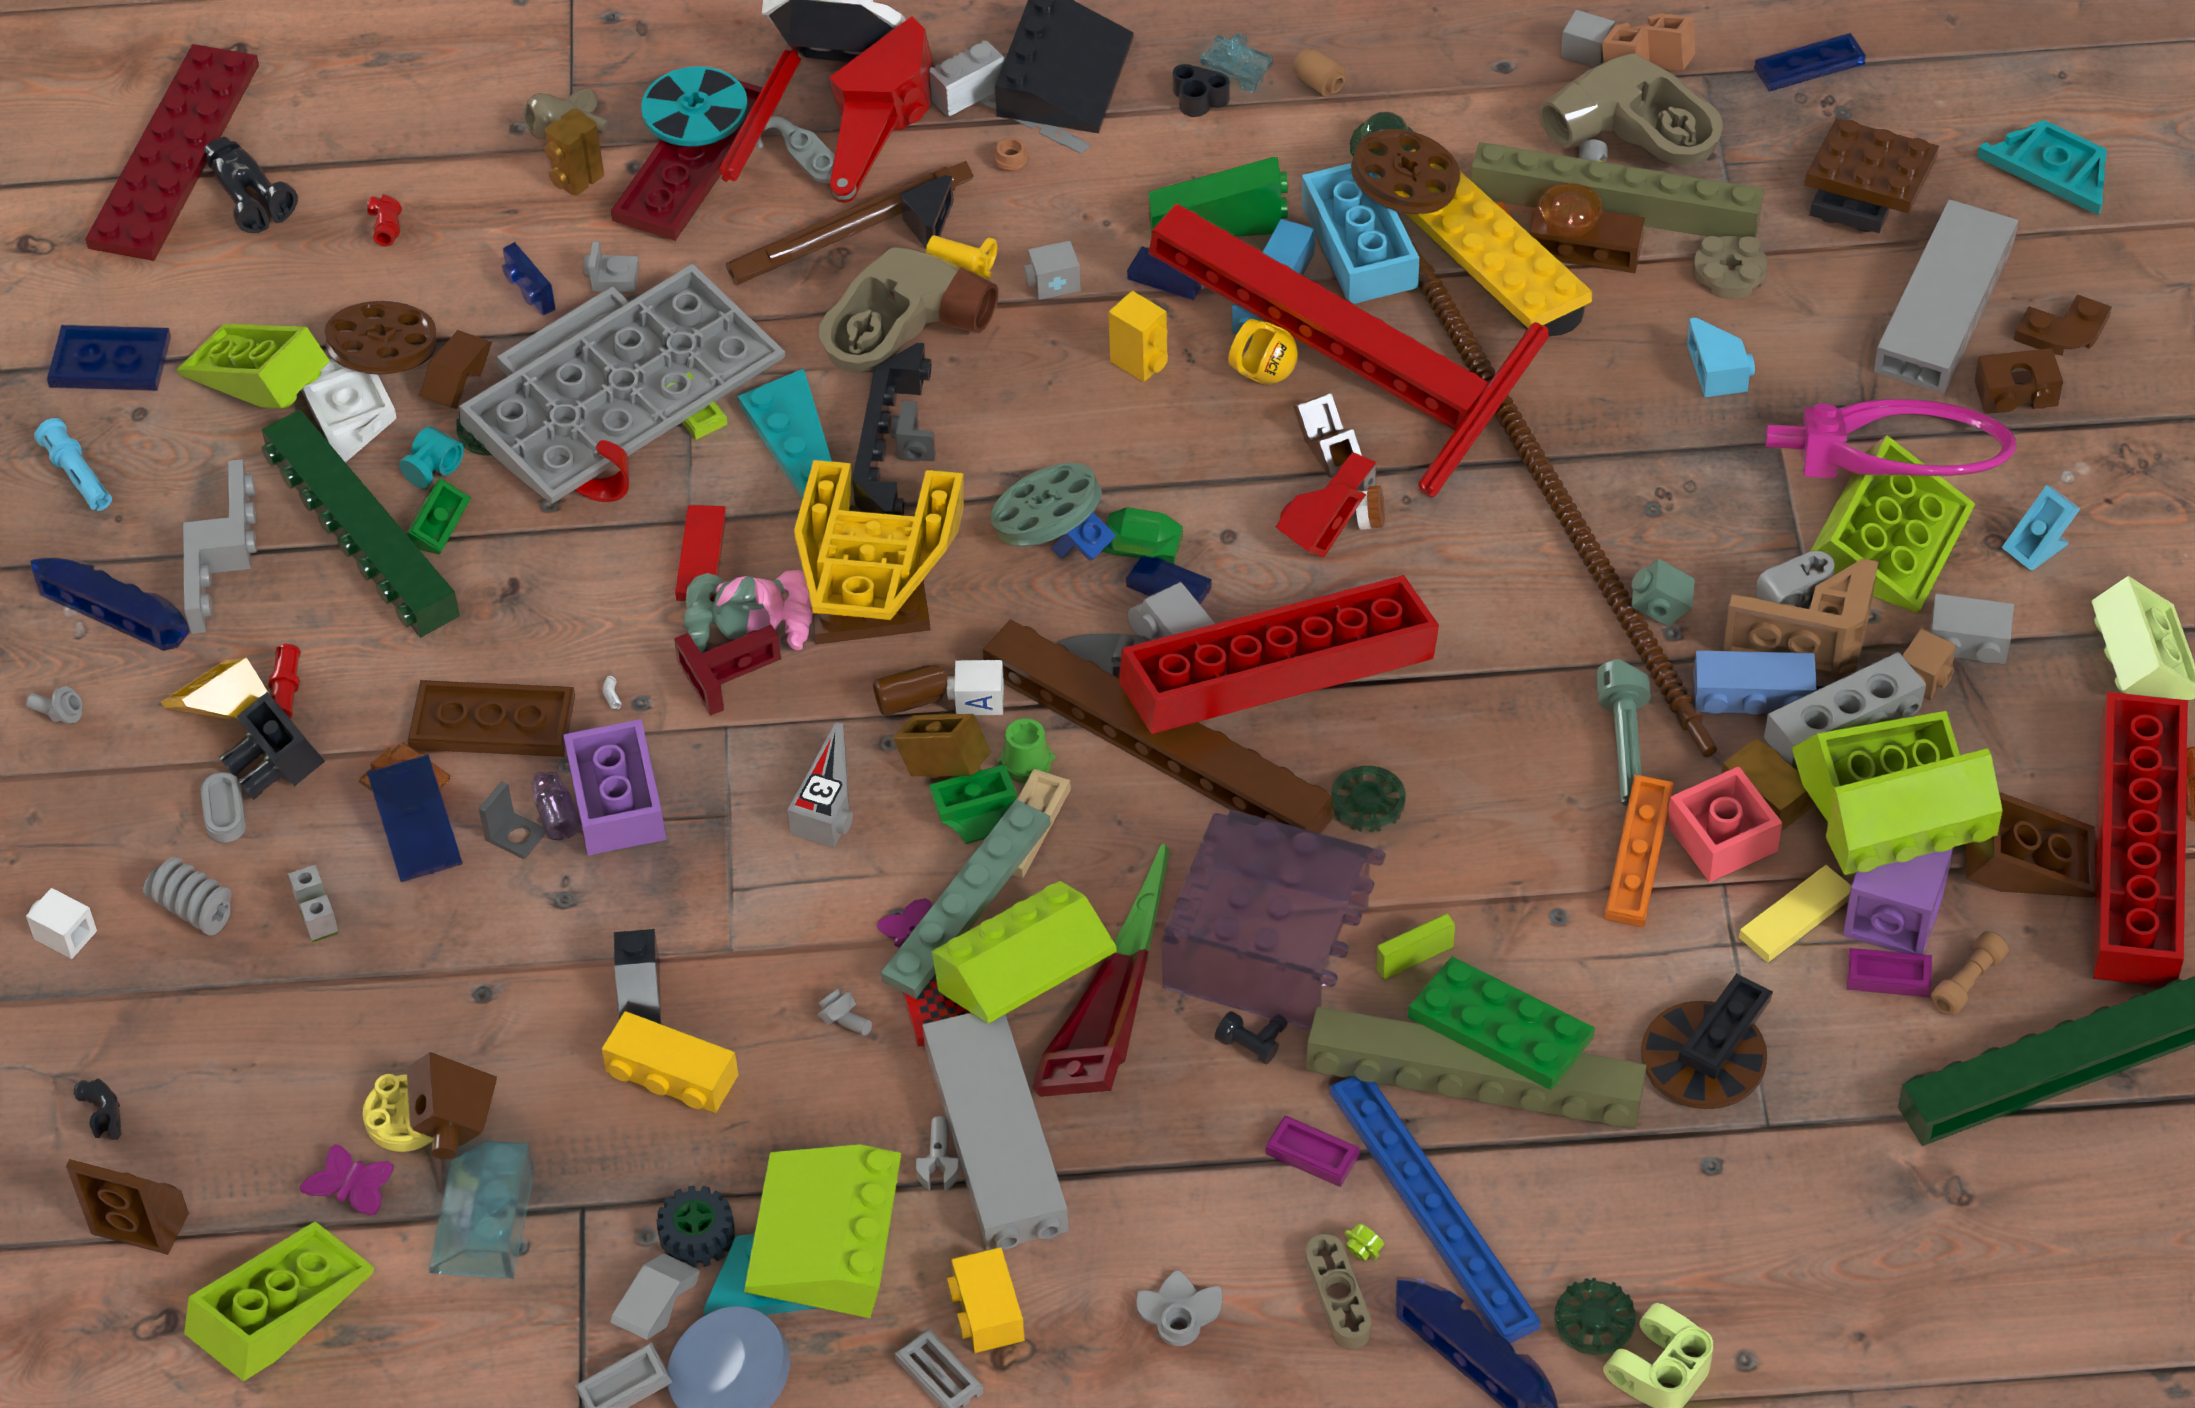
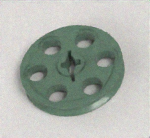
[990,463,1102,547]

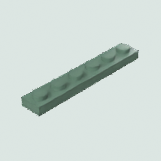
[881,799,1051,999]

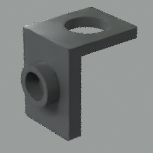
[479,781,546,859]

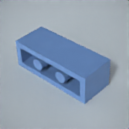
[1693,651,1817,715]

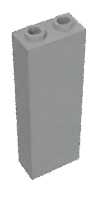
[1874,199,2019,394]
[922,1013,1069,1251]

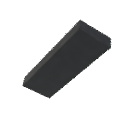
[1678,973,1773,1080]

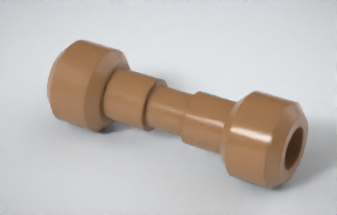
[1931,931,2009,1015]

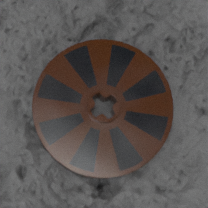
[1641,1001,1767,1109]

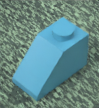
[1686,318,1755,398]

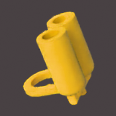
[926,235,998,279]

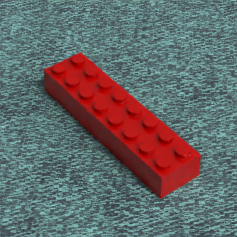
[1119,575,1439,734]
[2093,692,2188,986]

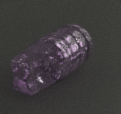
[532,772,581,840]

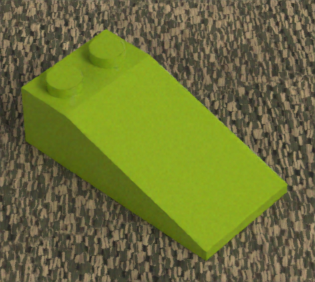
[176,323,330,409]
[184,1221,374,1382]

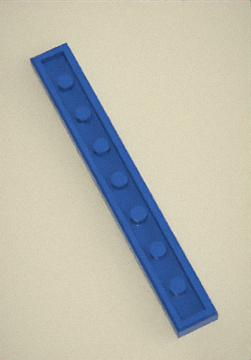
[1330,1076,1541,1347]

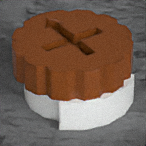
[1356,486,1385,530]

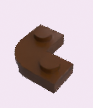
[2014,294,2112,356]

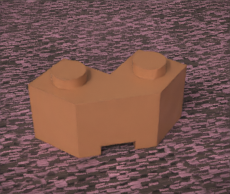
[1602,13,1695,72]

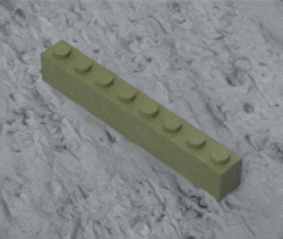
[1471,142,1764,238]
[1306,1006,1647,1129]

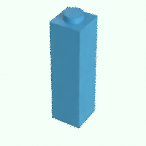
[1232,219,1315,339]

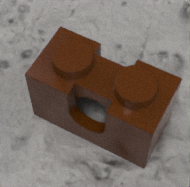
[1975,348,2063,414]

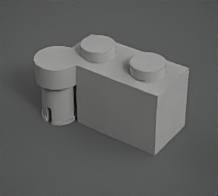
[1128,582,1215,640]

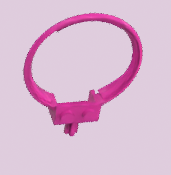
[1765,399,2016,478]

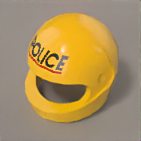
[1228,319,1298,385]

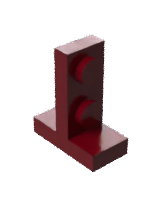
[674,624,781,716]

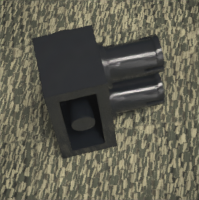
[219,692,325,800]

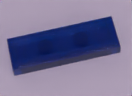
[1754,33,1866,92]

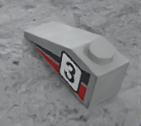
[787,722,853,847]

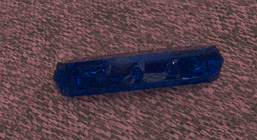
[30,558,190,651]
[1396,1277,1558,1408]

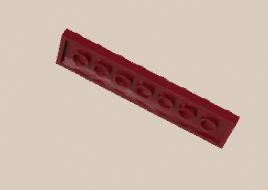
[85,44,259,261]

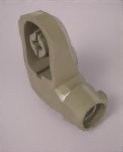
[1539,53,1724,166]

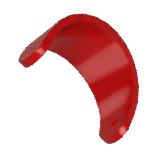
[575,440,629,502]

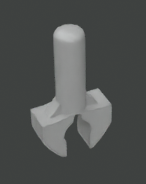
[916,1116,959,1191]

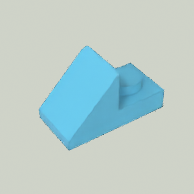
[2002,485,2080,570]

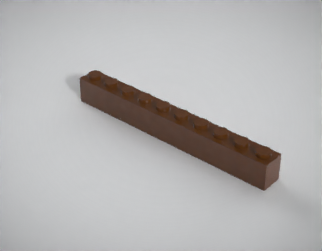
[983,619,1332,851]

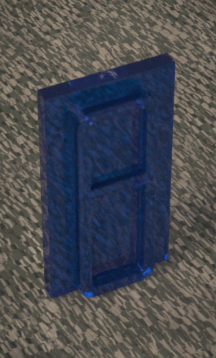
[367,754,463,882]

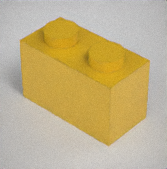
[1108,291,1168,382]
[946,1247,1025,1353]

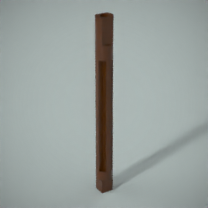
[726,161,974,285]

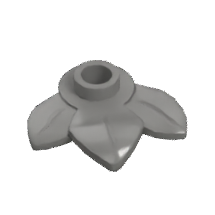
[1137,1270,1223,1346]

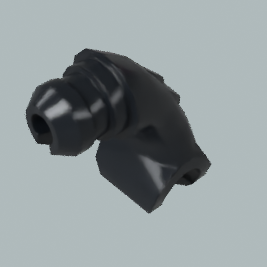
[74,1078,122,1140]

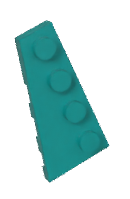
[738,368,832,500]

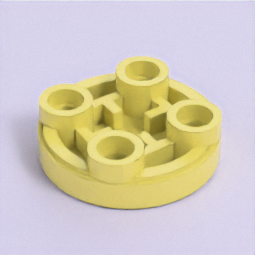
[363,1074,433,1152]

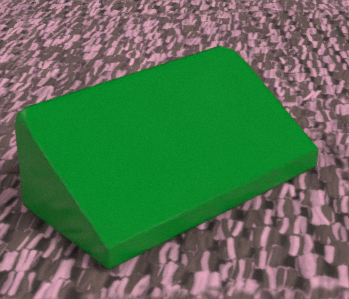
[406,478,471,555]

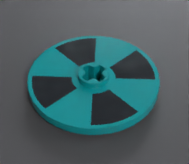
[641,66,748,146]

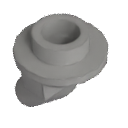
[26,686,83,724]
[817,988,872,1036]

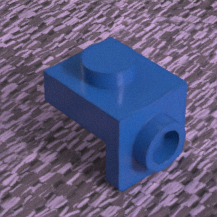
[1051,512,1115,561]

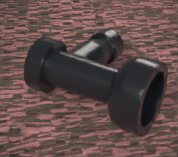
[1215,1011,1288,1064]

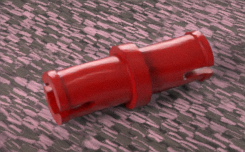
[268,644,301,719]

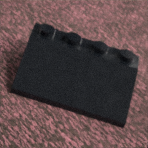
[995,0,1134,134]

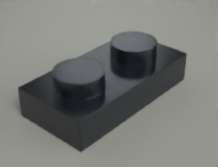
[1809,189,1889,234]

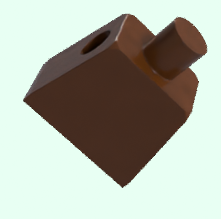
[407,1052,497,1160]

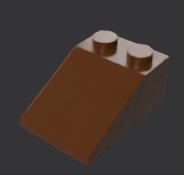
[1966,792,2096,897]
[66,1159,189,1255]

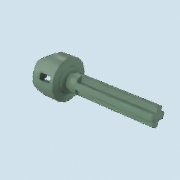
[1596,659,1651,806]

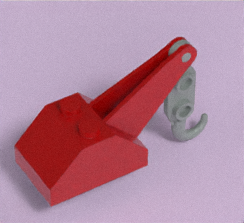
[756,16,935,203]

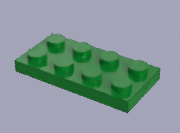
[1408,956,1595,1090]

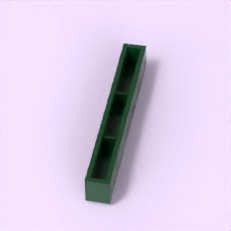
[261,409,460,638]
[1898,976,2195,1146]

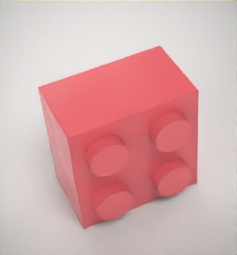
[1667,766,1782,883]

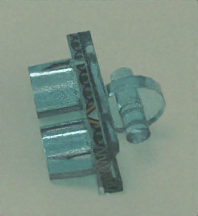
[1200,33,1273,92]

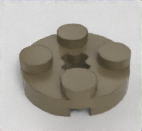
[1693,236,1768,299]

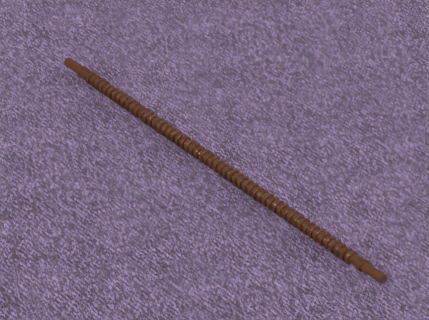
[1412,242,1717,757]

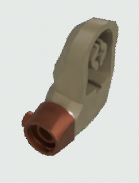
[819,247,998,373]

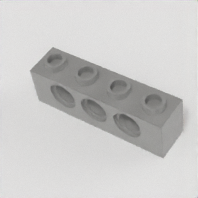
[1764,652,1926,769]

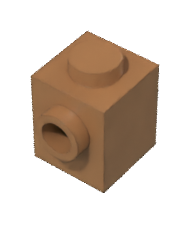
[1902,629,1956,700]

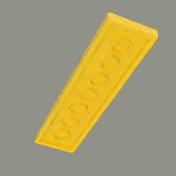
[1379,149,1592,328]

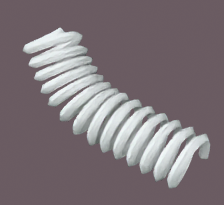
[603,676,622,710]

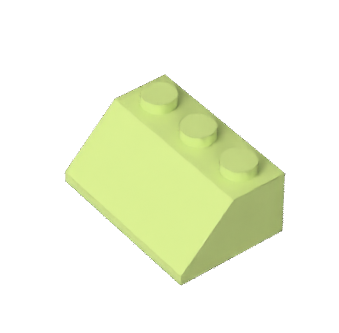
[2091,576,2195,700]

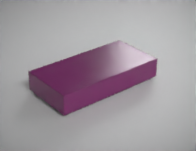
[1847,948,1932,997]
[1265,1115,1360,1187]

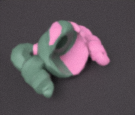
[683,570,813,654]

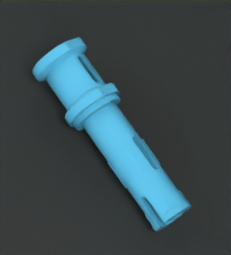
[34,418,112,511]

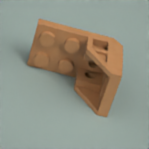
[1723,559,1879,678]

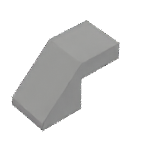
[610,1254,700,1340]

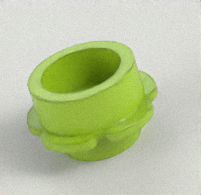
[1345,1223,1385,1262]

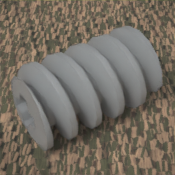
[143,856,232,935]

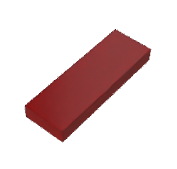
[675,505,727,602]

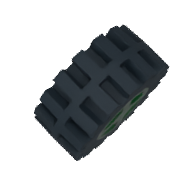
[656,1186,735,1268]

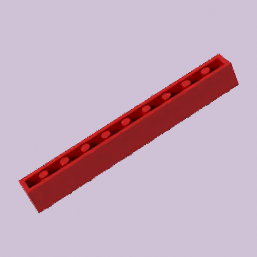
[1148,203,1489,430]

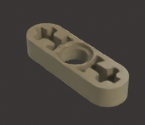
[1305,1234,1371,1349]

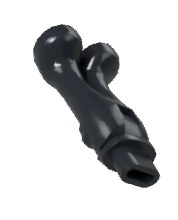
[204,137,298,233]

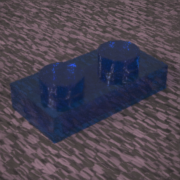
[502,242,556,316]

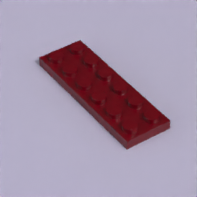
[611,80,763,241]

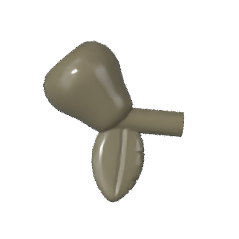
[524,89,608,139]

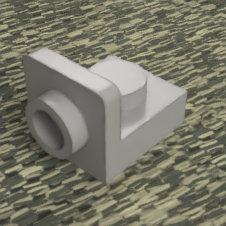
[583,241,640,292]

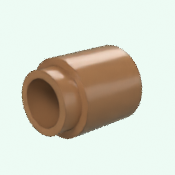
[1293,48,1346,96]

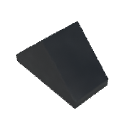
[901,175,954,248]

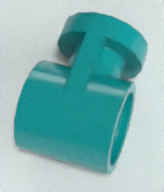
[399,426,464,489]

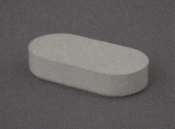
[200,772,246,843]

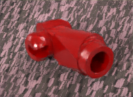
[367,194,402,247]

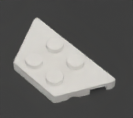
[301,359,397,463]

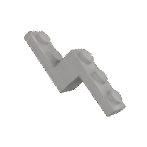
[183,459,257,634]

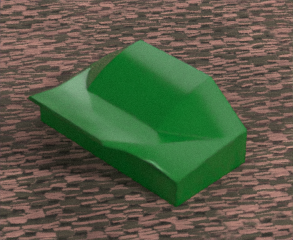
[1101,507,1183,565]
[929,764,1017,844]

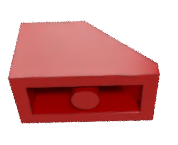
[1275,484,1366,558]

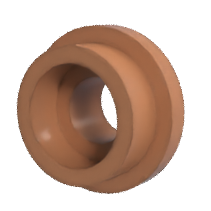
[993,137,1029,170]

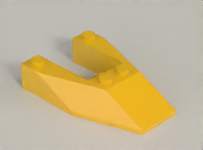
[794,460,964,620]

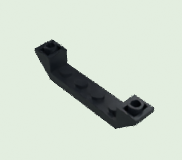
[852,343,932,516]

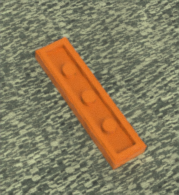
[1604,774,1674,927]

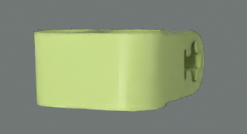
[1603,1303,1713,1408]

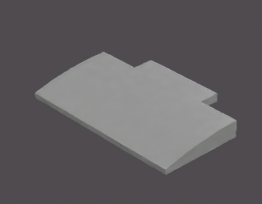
[459,263,785,504]

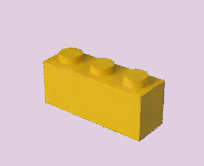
[602,1011,739,1113]

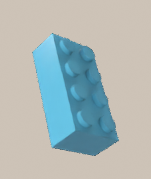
[1302,163,1419,304]

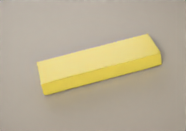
[1739,865,1852,963]

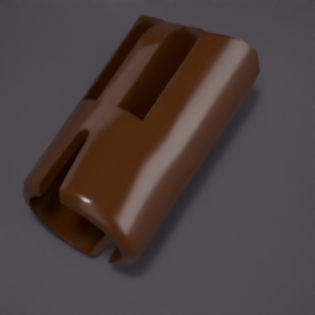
[873,665,947,716]

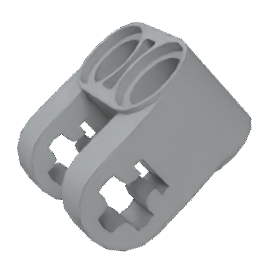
[1757,551,1834,614]

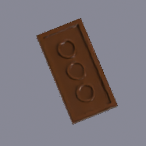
[407,680,575,757]

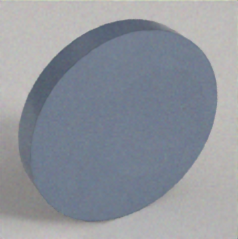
[667,1307,790,1408]

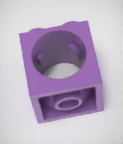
[1843,848,1953,955]

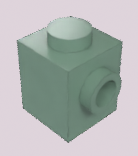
[1631,558,1695,626]

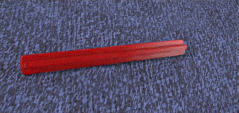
[718,49,801,182]
[1418,322,1549,498]

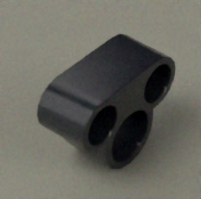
[1173,64,1230,117]

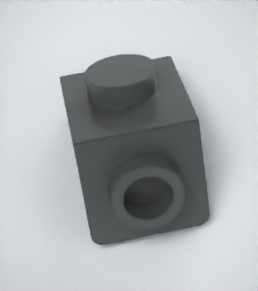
[891,401,936,461]

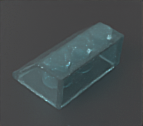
[429,1141,535,1279]

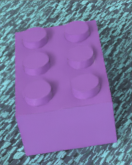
[563,719,666,855]

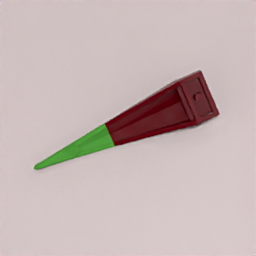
[1032,843,1170,1097]

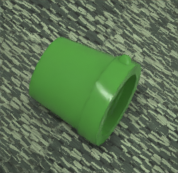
[998,718,1056,783]

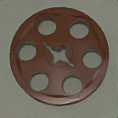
[1351,129,1460,214]
[325,301,436,374]

